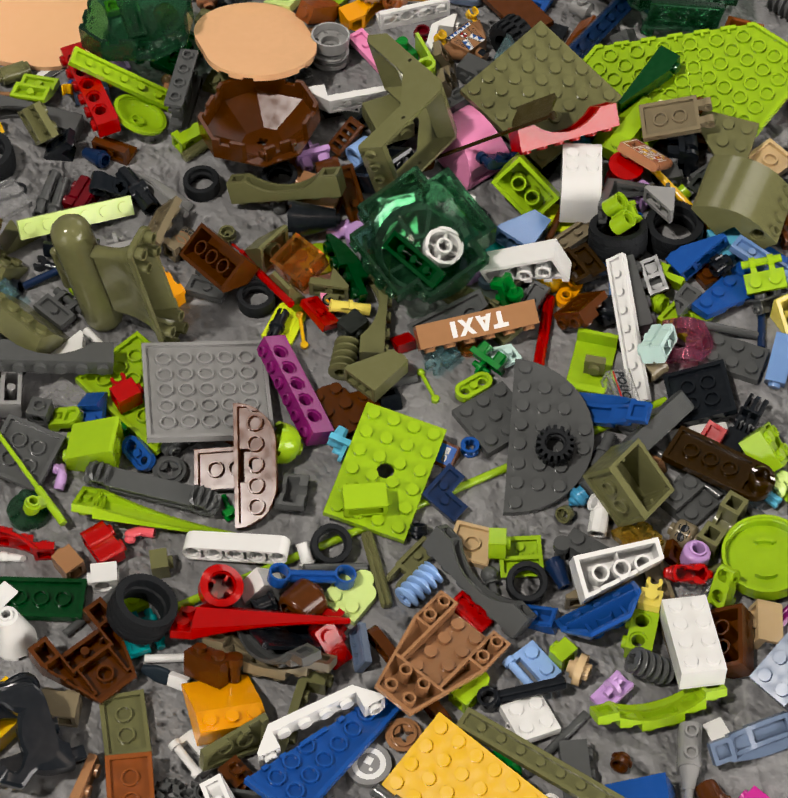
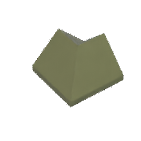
[244,224,290,273]

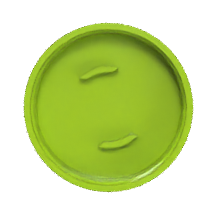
[721,514,788,600]

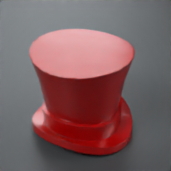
[604,152,645,186]
[198,564,244,607]

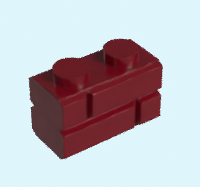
[62,175,100,209]

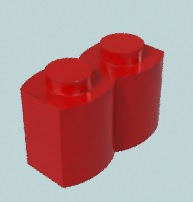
[80,520,127,563]

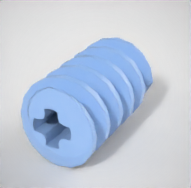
[395,561,443,607]

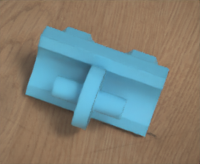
[327,425,352,463]

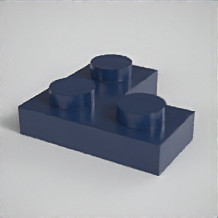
[421,463,468,524]

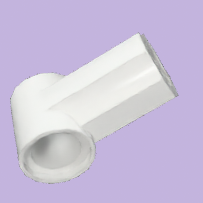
[587,493,610,539]

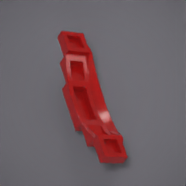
[0,526,57,561]

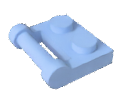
[502,640,562,685]

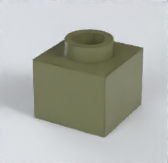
[149,548,174,579]

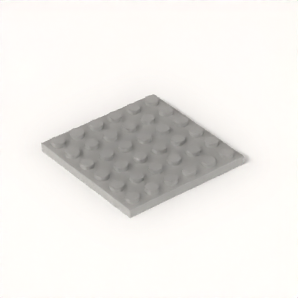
[141,340,274,443]

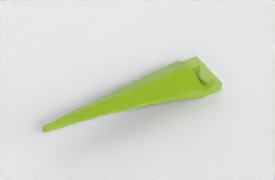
[71,486,236,533]

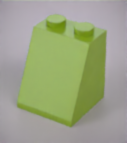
[62,416,125,472]

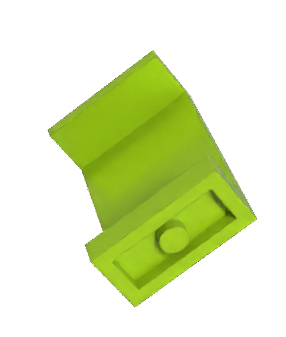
[566,328,619,394]

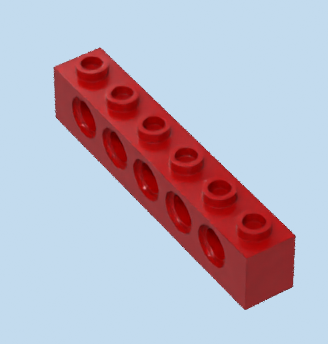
[59,42,121,138]

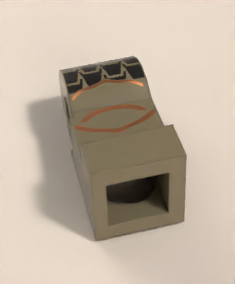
[162,226,195,263]

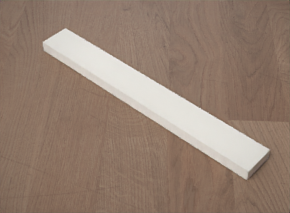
[606,252,652,402]

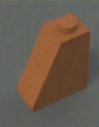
[295,0,341,25]

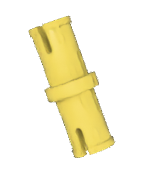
[329,299,371,316]

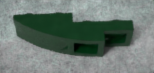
[323,233,369,303]

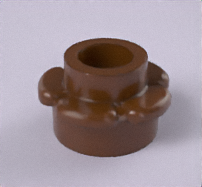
[610,752,633,773]

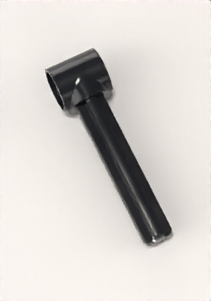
[477,676,567,713]

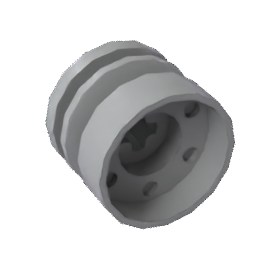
[311,22,350,71]

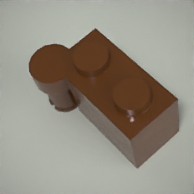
[184,642,243,689]

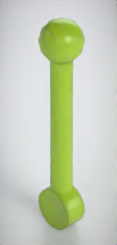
[417,368,439,404]

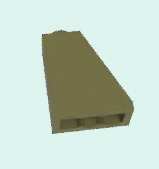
[344,349,408,402]

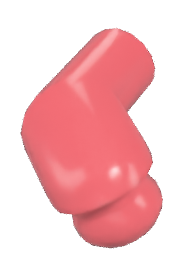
[124,525,156,544]

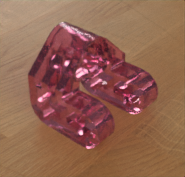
[662,317,713,364]

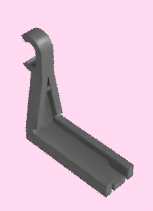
[598,178,670,224]

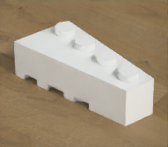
[480,238,572,283]

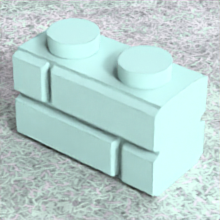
[637,323,678,364]

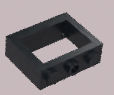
[354,146,414,194]

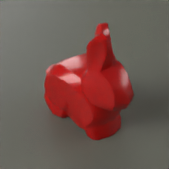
[662,563,714,585]

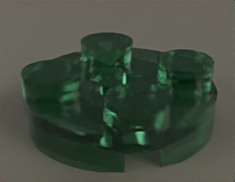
[7,489,51,532]

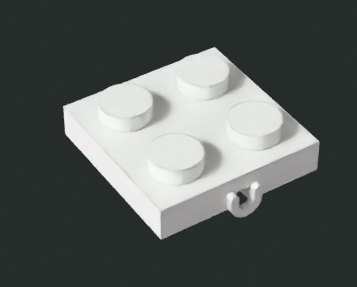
[499,695,561,743]

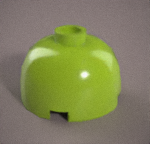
[274,421,303,465]

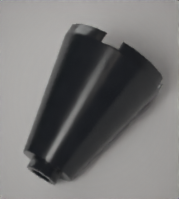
[287,200,341,239]

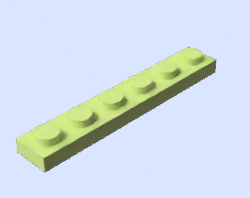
[16,195,135,240]

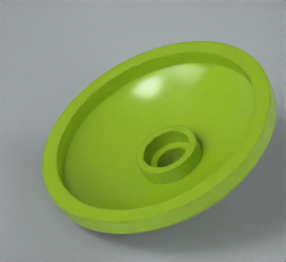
[113,94,167,136]

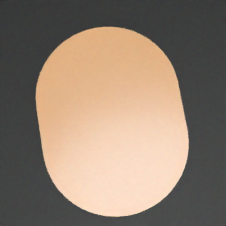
[0,0,109,71]
[194,2,317,81]

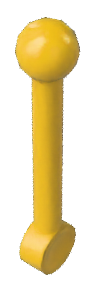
[296,311,308,350]

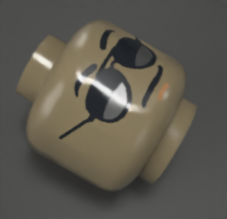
[667,519,699,549]

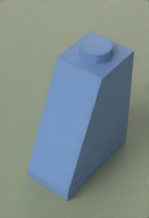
[491,209,551,248]
[764,332,788,389]

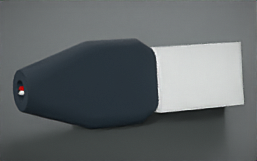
[141,664,190,691]

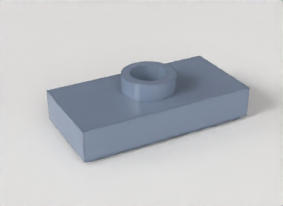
[348,622,372,673]

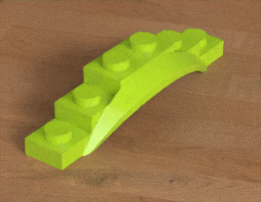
[589,685,727,732]

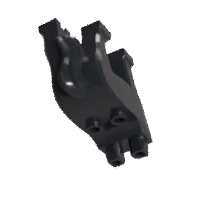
[0,672,87,790]

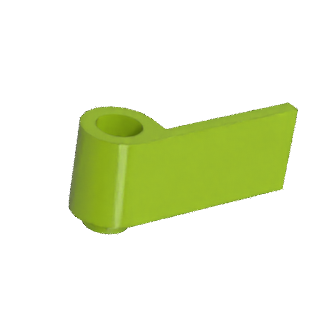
[415,32,436,75]

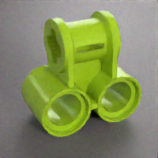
[602,192,643,235]

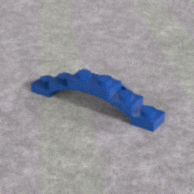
[579,392,653,428]

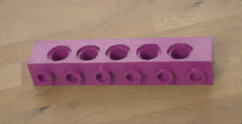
[257,335,335,446]

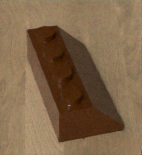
[178,222,259,293]

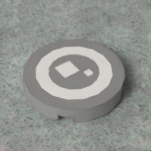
[347,743,392,788]

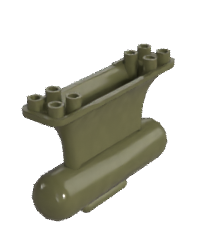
[50,214,189,342]

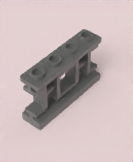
[164,48,203,135]

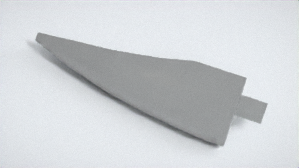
[132,169,193,219]

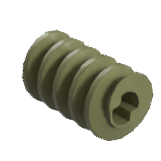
[328,335,360,381]

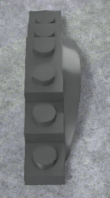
[237,630,322,668]

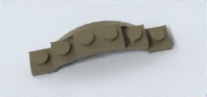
[202,633,337,681]

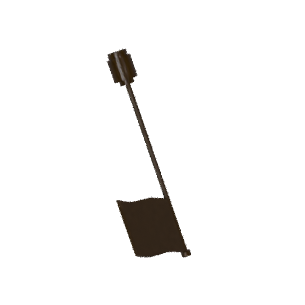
[422,93,557,173]

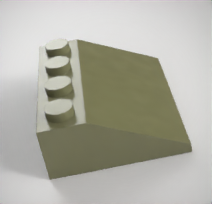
[0,292,70,354]

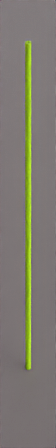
[178,396,667,611]

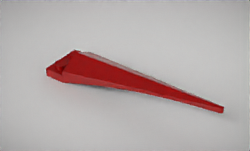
[169,604,350,640]

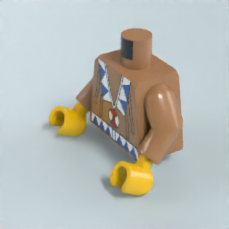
[434,6,489,61]

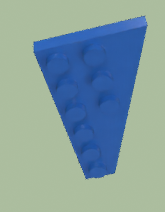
[690,247,788,320]

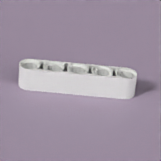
[182,530,291,564]

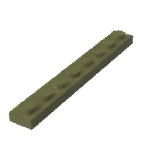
[456,707,625,798]

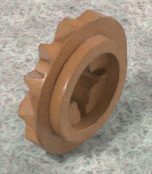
[385,718,422,753]

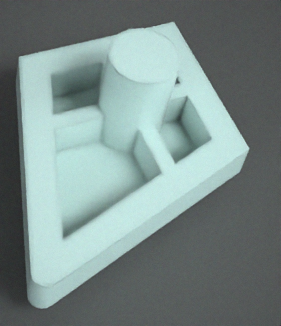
[488,344,522,369]

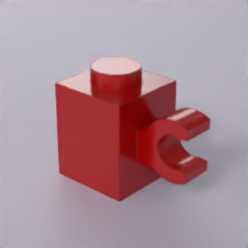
[109,372,144,414]

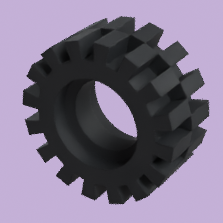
[535,425,575,467]

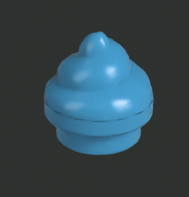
[568,485,590,507]

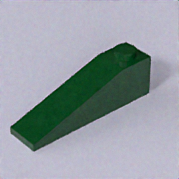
[618,45,681,113]
[383,230,447,290]

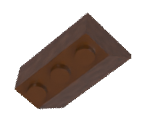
[710,603,754,679]

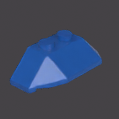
[554,580,642,640]

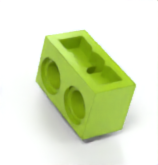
[620,608,660,658]

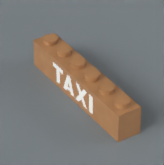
[413,299,540,354]

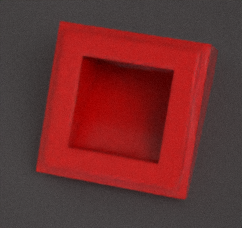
[390,332,416,353]

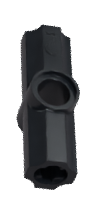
[115,166,159,215]

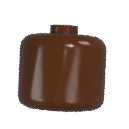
[278,578,328,628]

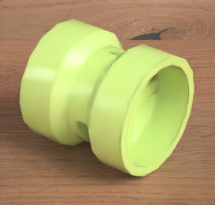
[773,470,788,498]

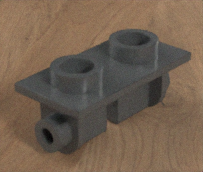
[747,289,788,315]

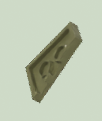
[199,712,269,772]

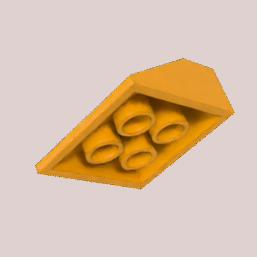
[181,674,265,746]

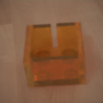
[269,232,329,293]

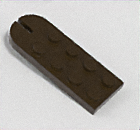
[661,425,776,502]

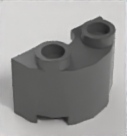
[274,473,310,512]

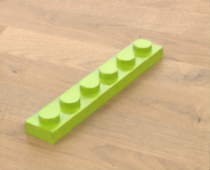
[68,46,171,113]

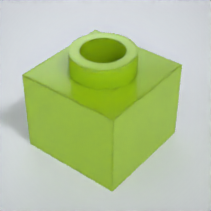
[488,528,511,559]
[548,637,578,671]

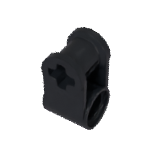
[89,171,128,200]

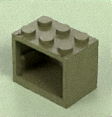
[582,438,674,528]

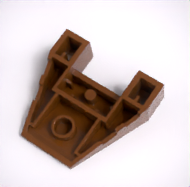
[27,596,137,705]

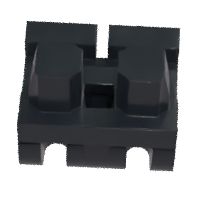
[666,133,699,177]

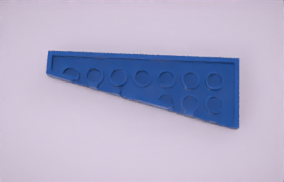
[244,697,401,798]

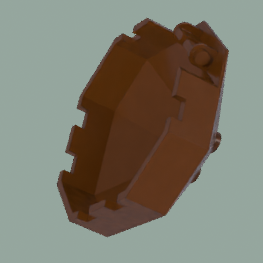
[197,78,320,168]

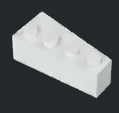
[569,537,664,605]

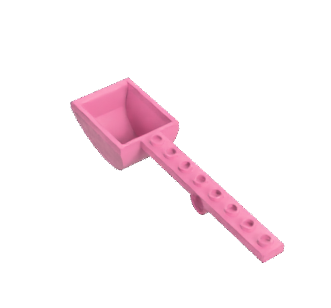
[350,28,510,191]

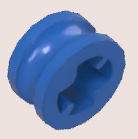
[460,437,479,458]

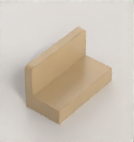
[748,599,783,650]

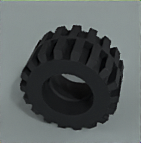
[489,14,531,56]

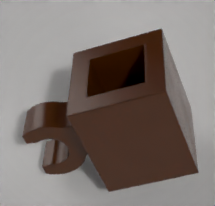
[218,754,253,791]

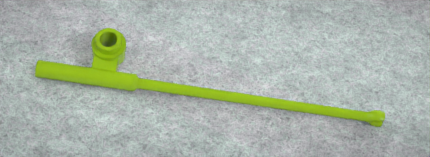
[0,433,67,526]

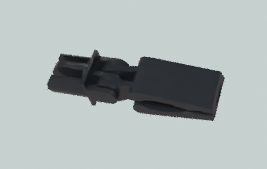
[721,393,769,453]

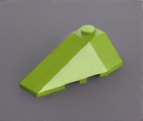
[591,96,655,160]

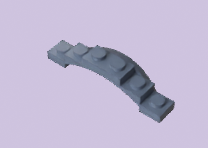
[706,711,788,766]

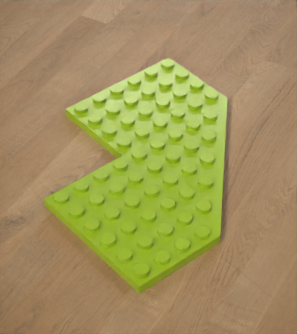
[583,22,788,148]

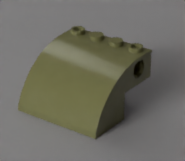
[691,155,788,249]

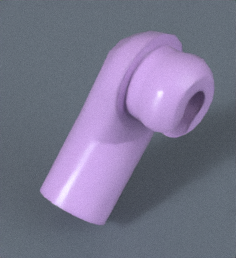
[52,463,67,491]

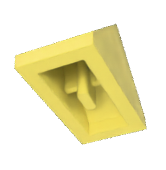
[770,294,788,334]

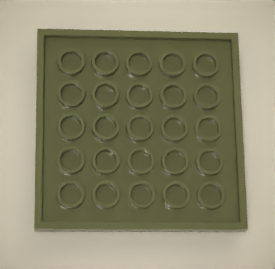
[460,21,622,171]

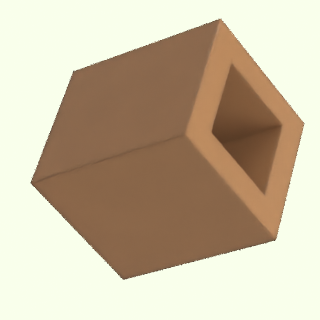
[51,544,87,578]

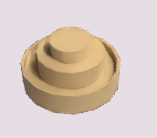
[566,653,593,687]

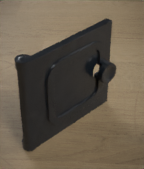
[247,626,321,650]

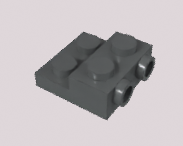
[660,473,720,526]

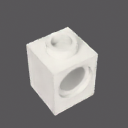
[87,561,120,594]

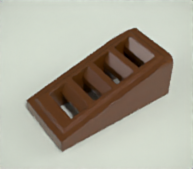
[329,116,366,158]

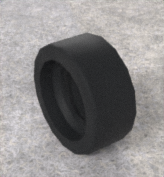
[261,161,298,184]
[183,165,220,202]
[237,279,276,318]
[310,523,352,564]
[506,561,548,605]

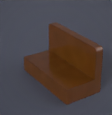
[91,136,137,166]

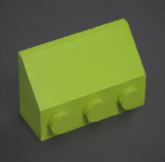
[491,152,560,215]

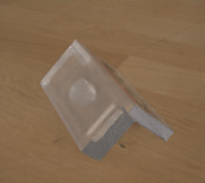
[600,368,640,401]

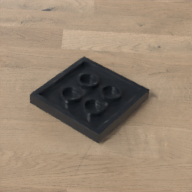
[663,359,738,429]

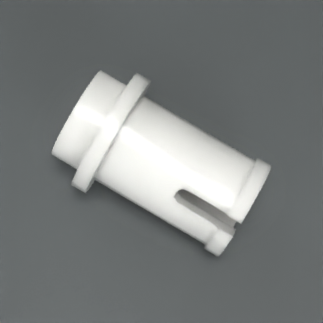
[295,541,316,566]

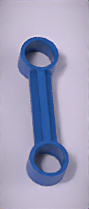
[267,563,357,590]

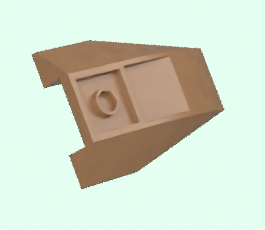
[374,590,511,717]

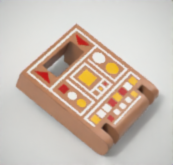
[617,138,673,172]

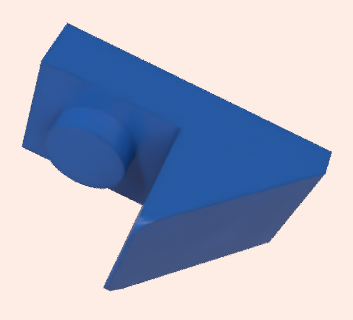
[77,392,108,422]

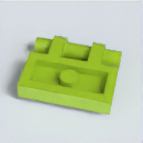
[740,253,788,296]

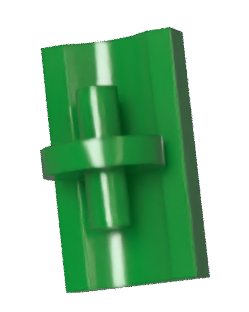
[490,272,525,306]
[469,340,508,377]

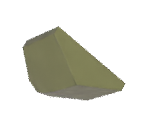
[269,271,305,304]

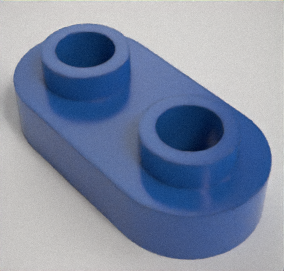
[122,435,156,472]

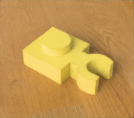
[637,576,664,613]

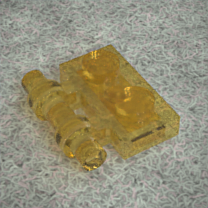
[611,521,664,546]

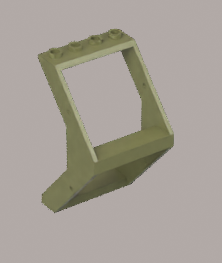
[358,33,457,196]

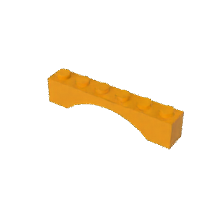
[338,0,428,31]

